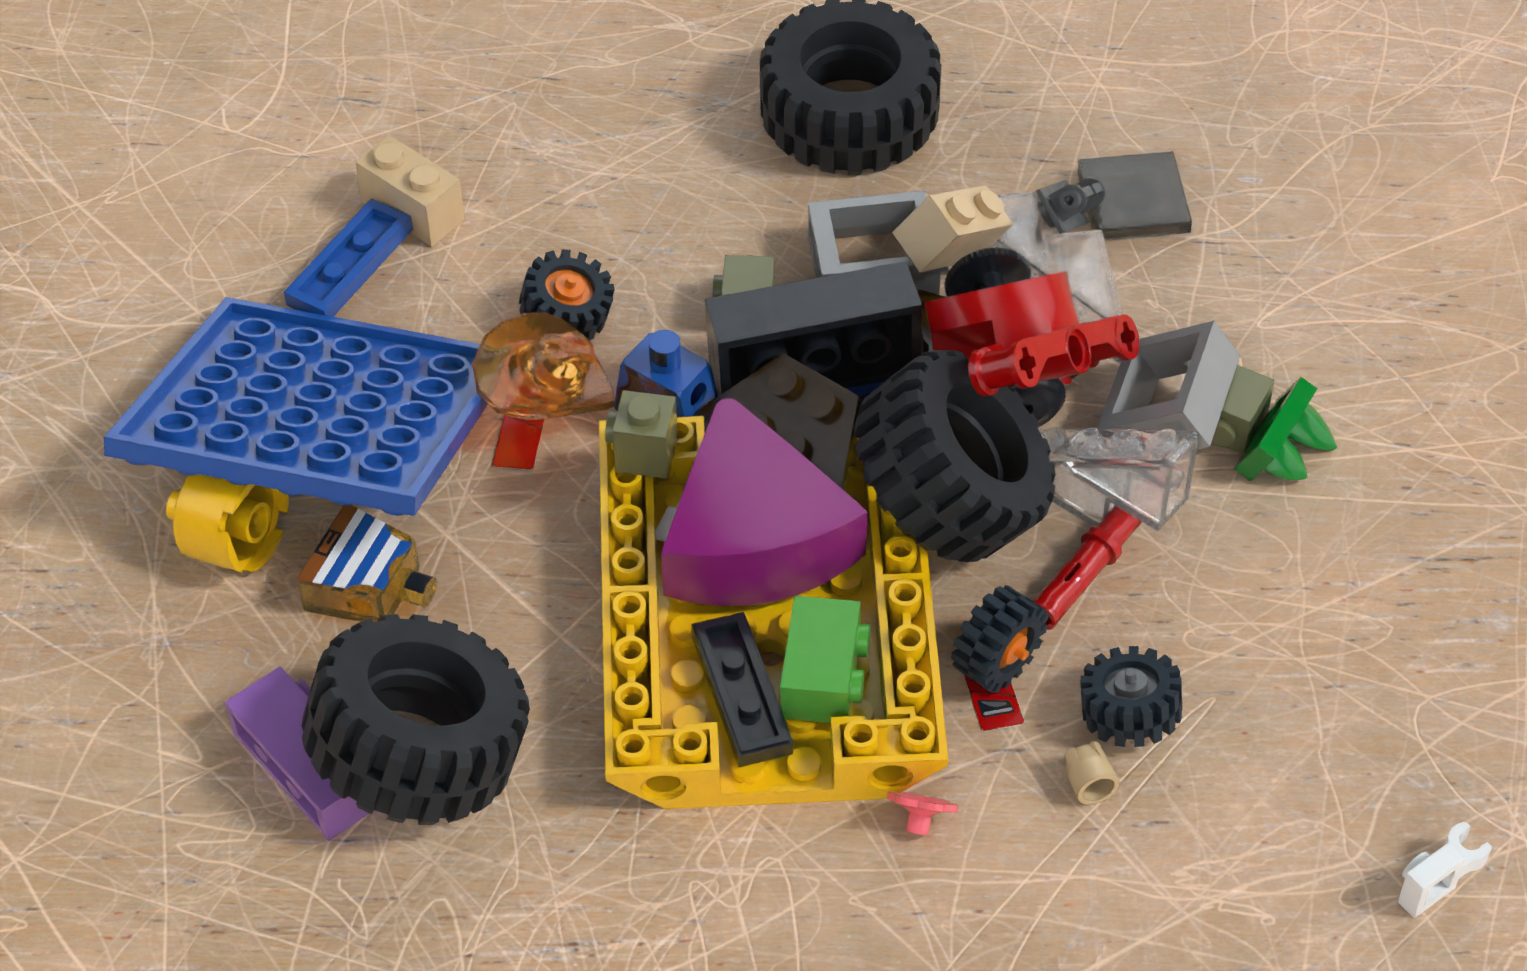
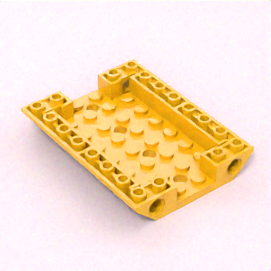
[599,416,949,809]

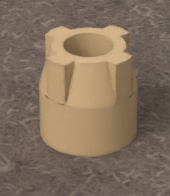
[1063,741,1120,805]

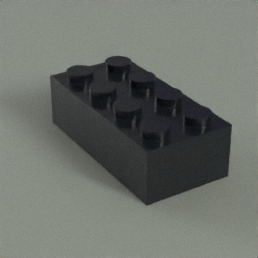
[705,261,922,396]

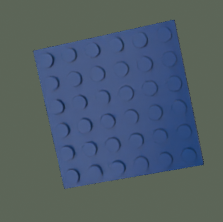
[104,297,513,516]

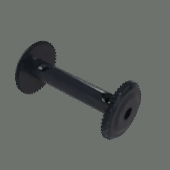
[944,247,1066,426]

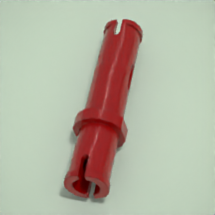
[1033,498,1144,630]

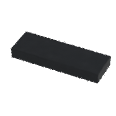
[691,612,793,767]

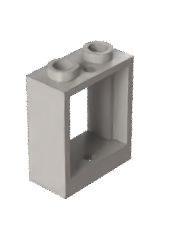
[808,190,948,295]
[1096,321,1240,465]

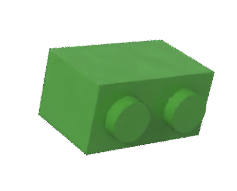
[780,596,871,723]

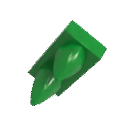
[1234,377,1337,481]

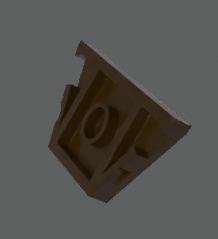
[693,353,863,491]

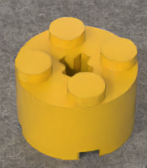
[166,474,289,573]

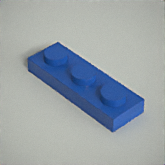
[284,198,413,317]

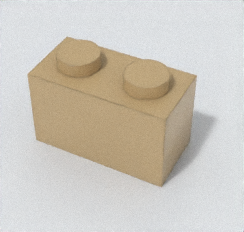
[355,135,465,247]
[892,185,1014,272]

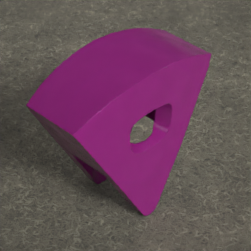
[661,398,868,606]

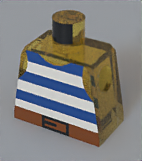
[297,505,437,623]

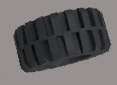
[759,0,942,175]
[854,350,1056,562]
[301,614,530,825]

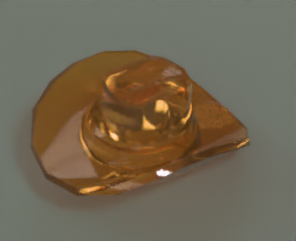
[472,312,614,420]

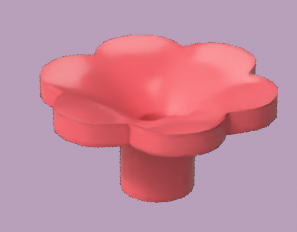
[887,791,959,835]

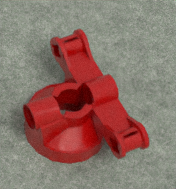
[924,271,1140,397]

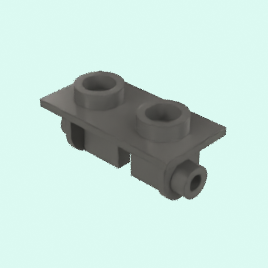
[1036,178,1106,234]

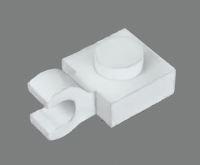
[1398,822,1492,918]

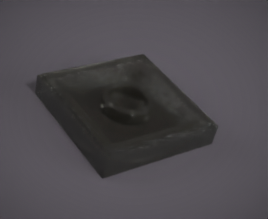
[1077,151,1192,241]

